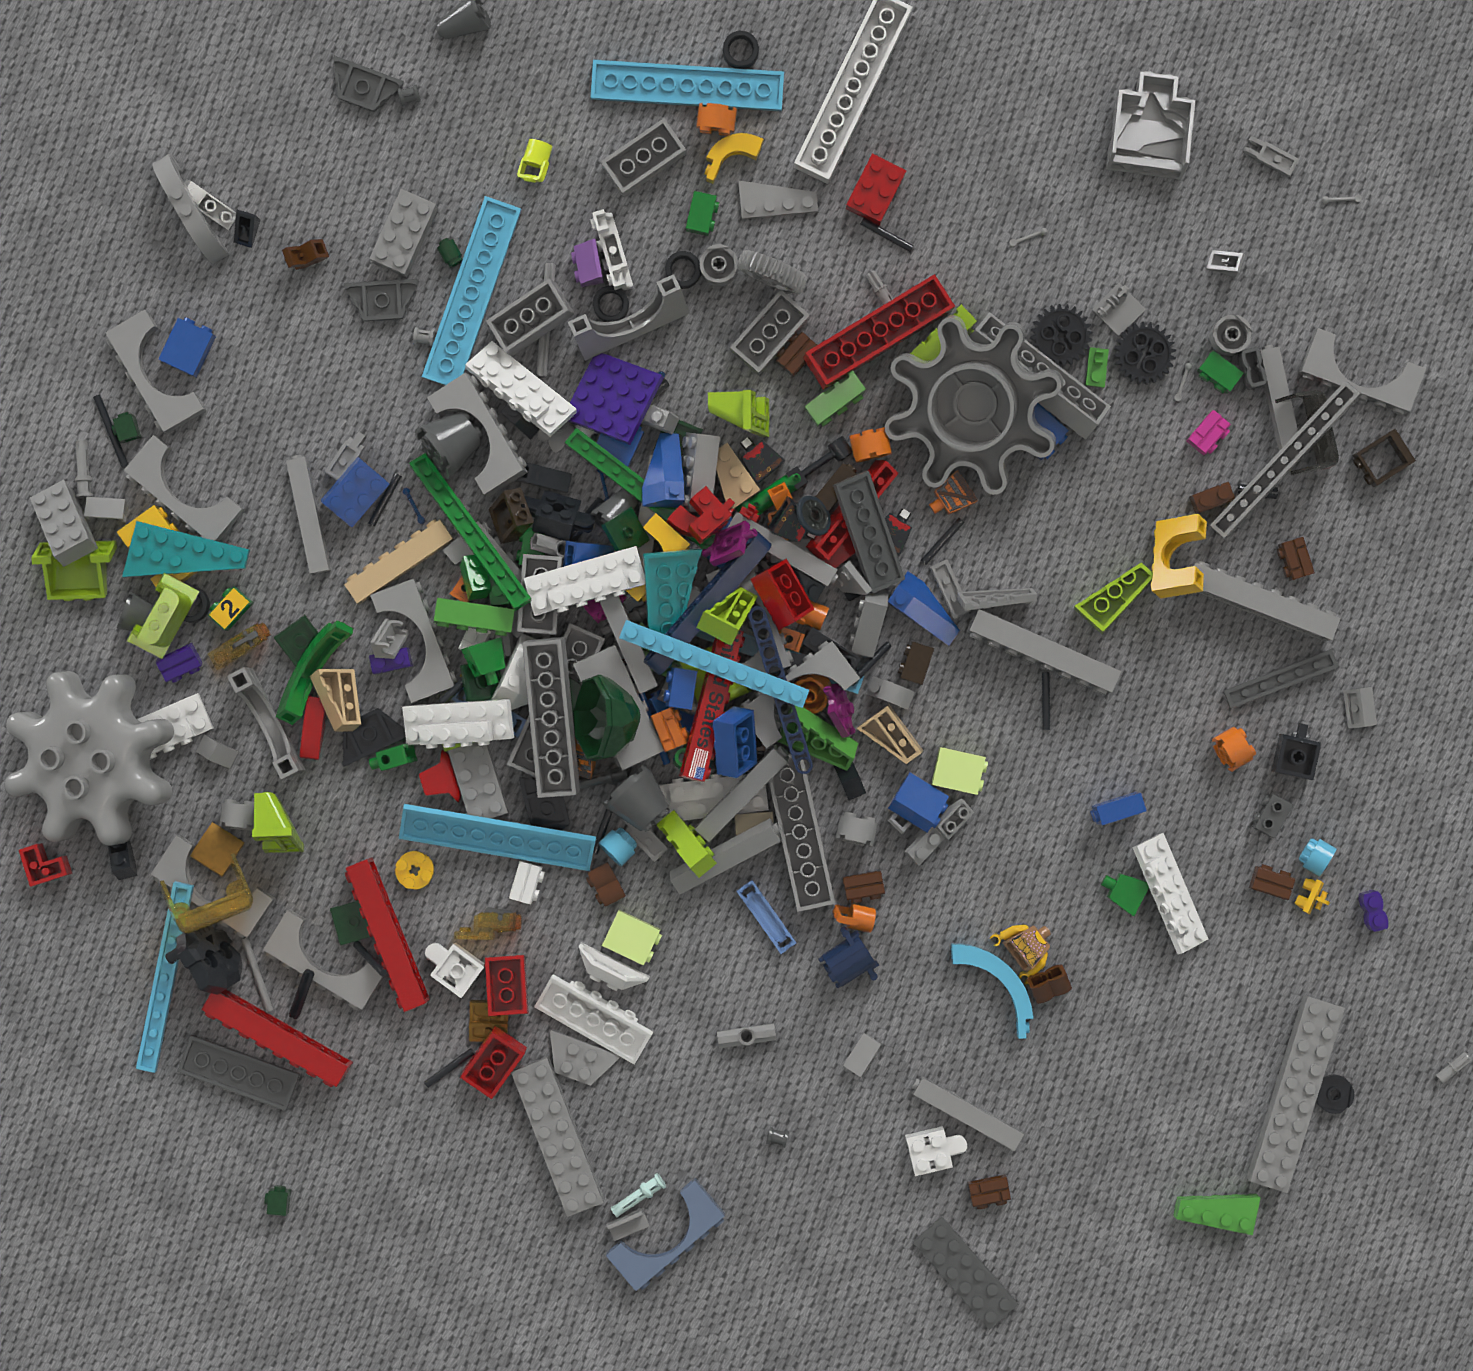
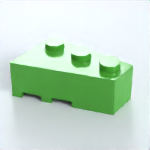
[804,370,866,427]

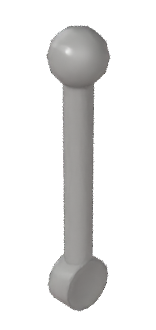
[1322,194,1362,204]
[1009,228,1048,247]
[1174,363,1192,401]

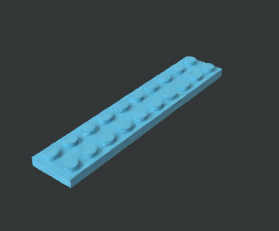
[591,60,784,111]
[422,196,522,385]
[399,804,596,871]

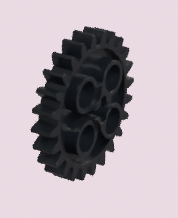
[1030,304,1093,367]
[1113,322,1176,385]

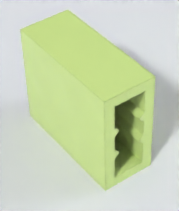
[931,747,988,795]
[602,910,662,965]

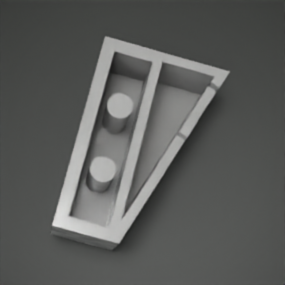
[848,590,889,658]

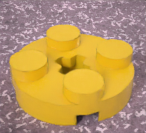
[395,851,434,890]

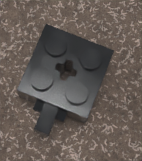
[1271,723,1321,780]

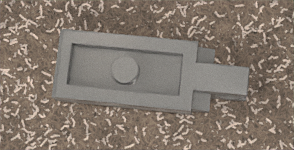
[325,432,367,480]
[622,819,669,862]

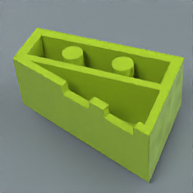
[696,587,758,645]
[656,810,717,878]

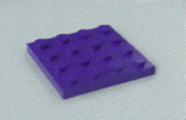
[568,353,664,445]

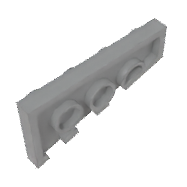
[738,180,818,220]
[957,588,1037,611]

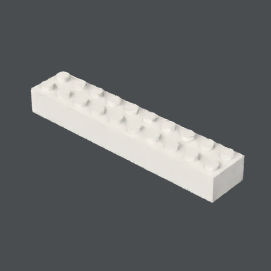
[794,0,913,184]

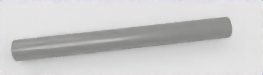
[241,938,273,1012]

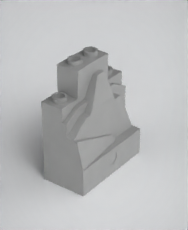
[1106,71,1196,180]

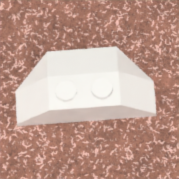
[492,633,536,710]
[579,942,650,991]

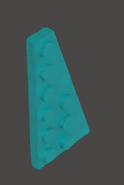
[122,521,250,577]
[643,549,702,668]

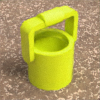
[517,139,553,183]

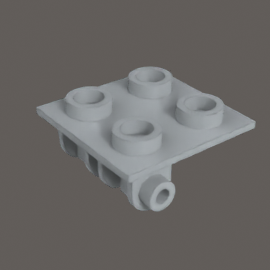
[1092,283,1146,336]

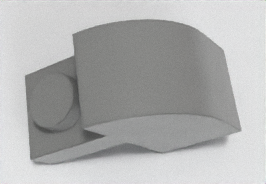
[866,676,915,710]

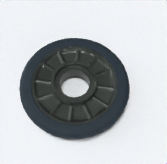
[796,496,831,536]

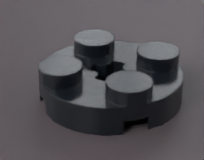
[1316,1074,1354,1114]

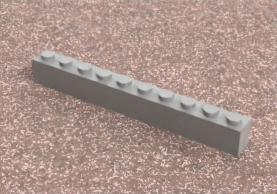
[1210,380,1362,538]

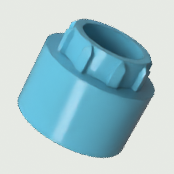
[598,828,637,867]
[1299,839,1337,877]

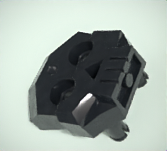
[165,918,243,995]

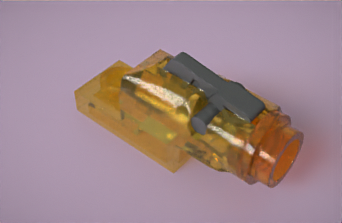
[207,622,271,670]
[454,907,522,940]

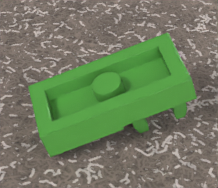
[1085,347,1109,388]

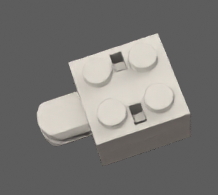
[425,942,485,998]
[905,1126,967,1176]

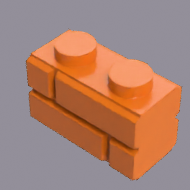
[650,707,689,752]

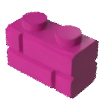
[1186,410,1231,456]

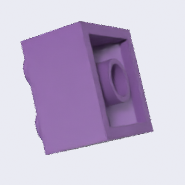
[571,239,604,287]

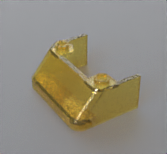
[160,853,253,933]

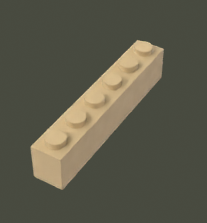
[344,519,455,604]

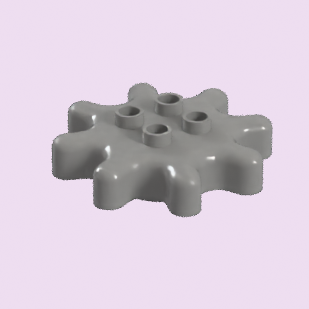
[885,315,1063,495]
[4,671,174,846]

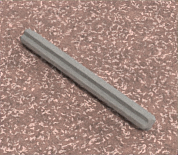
[536,263,556,377]

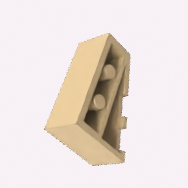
[716,443,760,510]
[310,669,361,732]
[856,704,923,764]

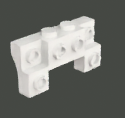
[590,209,634,291]

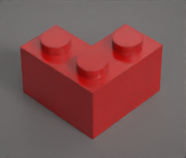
[688,486,732,544]
[18,843,73,887]

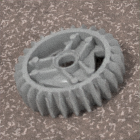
[737,250,807,295]

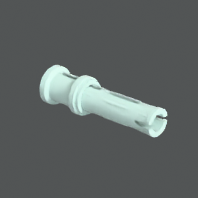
[611,1173,667,1218]

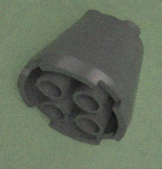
[415,411,482,478]
[602,765,670,832]

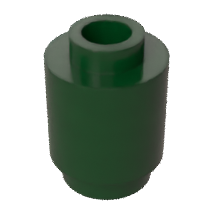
[437,238,463,268]

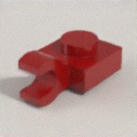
[739,503,761,524]

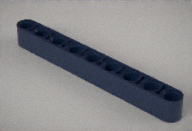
[644,531,772,675]
[749,606,813,774]

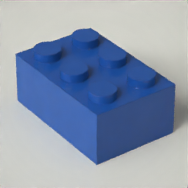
[321,457,389,527]
[713,706,757,778]

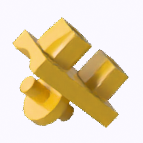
[1295,878,1330,914]

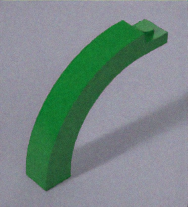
[276,620,354,725]

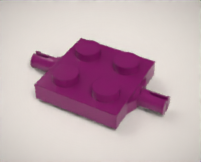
[702,520,758,567]
[823,683,856,738]

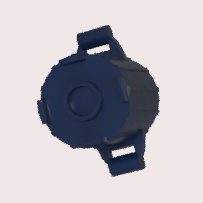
[818,926,879,989]

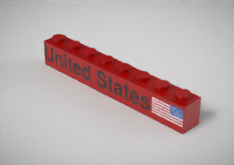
[679,630,745,782]

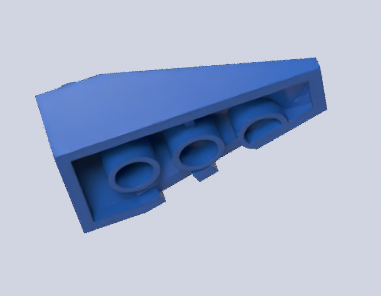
[642,433,684,508]
[888,571,960,646]

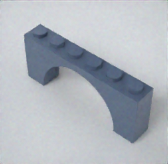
[606,1178,725,1291]

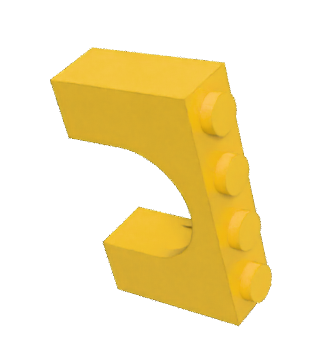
[117,505,197,594]
[625,513,691,603]
[1151,514,1207,599]

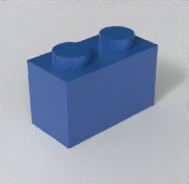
[663,667,697,710]

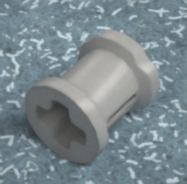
[413,327,435,346]

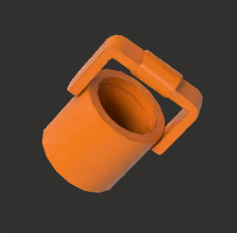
[796,600,829,631]
[832,904,876,933]

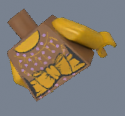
[990,925,1051,984]

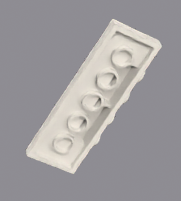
[465,341,577,437]
[524,546,646,616]
[137,693,214,760]
[402,699,514,749]
[654,774,769,824]
[1132,833,1208,954]
[534,974,653,1064]

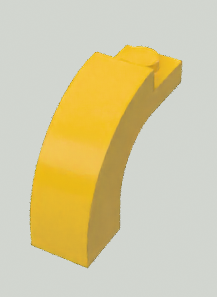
[704,133,764,184]

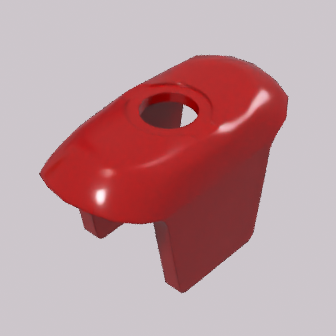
[419,750,462,803]

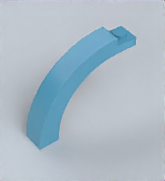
[951,944,1033,1039]

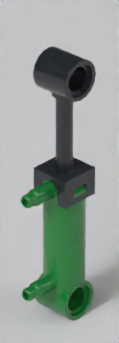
[735,436,853,516]

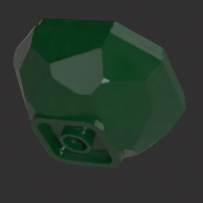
[573,675,641,761]

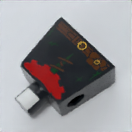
[740,437,785,485]
[768,496,815,542]
[885,508,912,557]

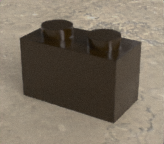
[898,641,935,685]

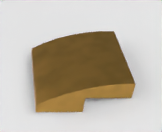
[190,822,245,877]
[469,1000,508,1042]

